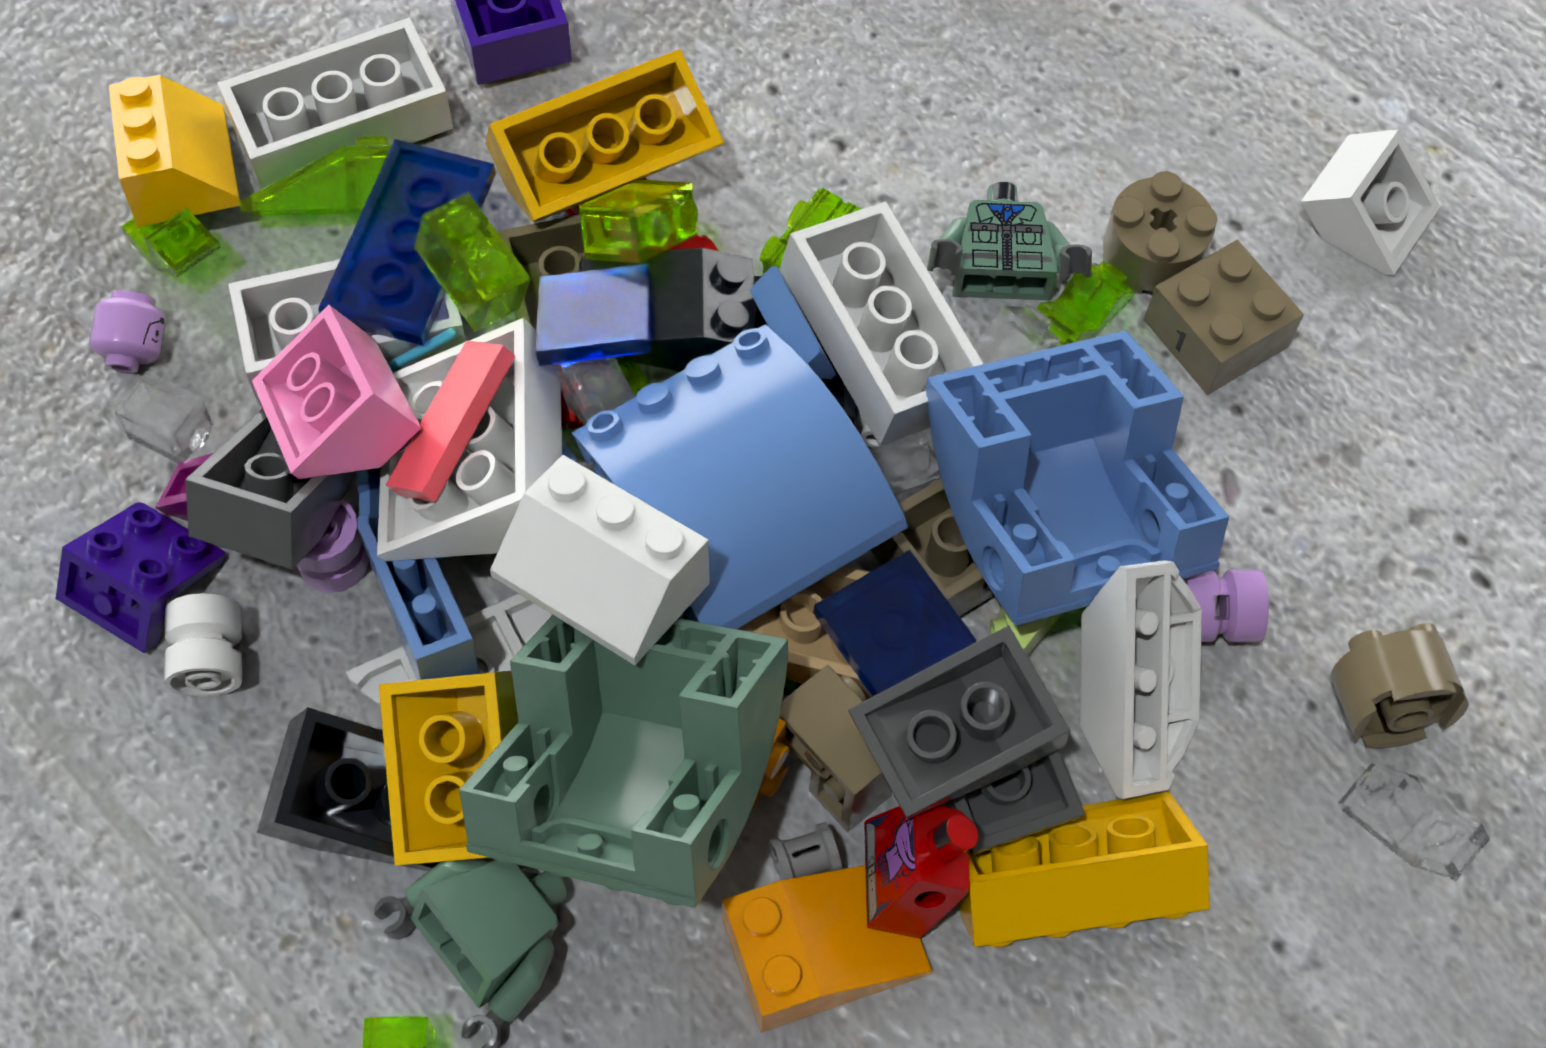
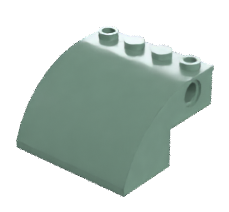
[459,615,788,908]

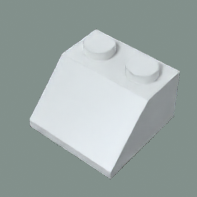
[1301,129,1440,275]

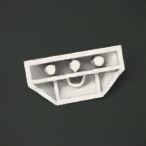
[1080,560,1202,799]

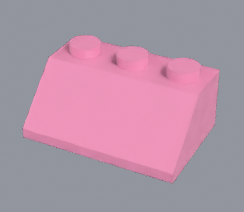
[252,305,421,479]

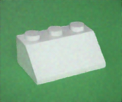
[490,455,710,665]

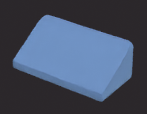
[749,266,837,380]

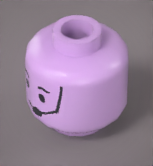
[89,290,166,373]

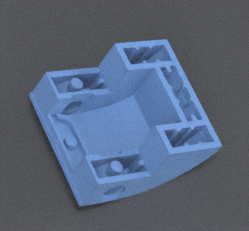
[572,324,908,629]
[926,330,1229,626]

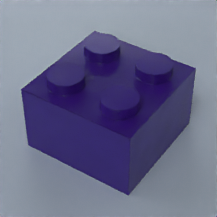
[450,0,572,85]

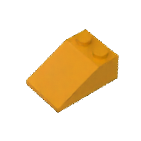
[722,865,932,1033]

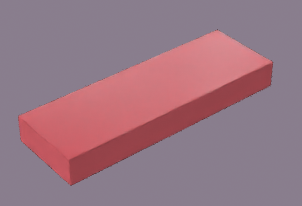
[386,340,515,503]

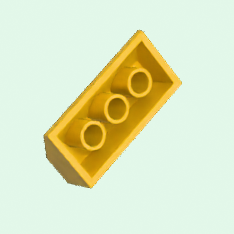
[485,49,724,223]
[958,792,1210,947]

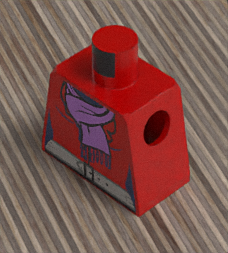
[864,806,978,939]

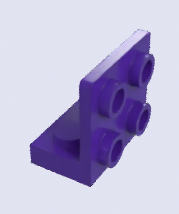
[55,502,225,653]

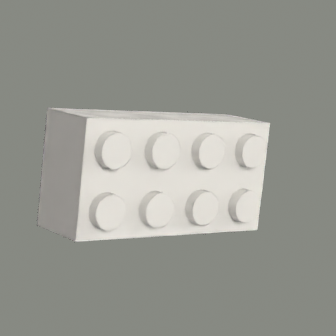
[218,17,453,196]
[779,201,983,446]
[228,237,466,406]

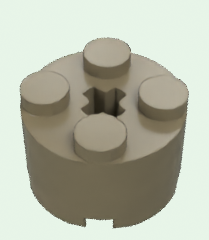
[1102,171,1218,294]
[1331,623,1469,748]

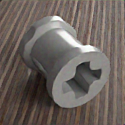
[768,822,842,881]

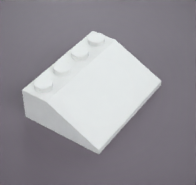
[377,318,562,561]

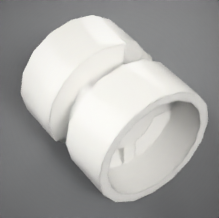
[164,593,242,697]

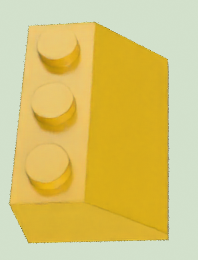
[109,75,241,228]
[378,671,519,866]

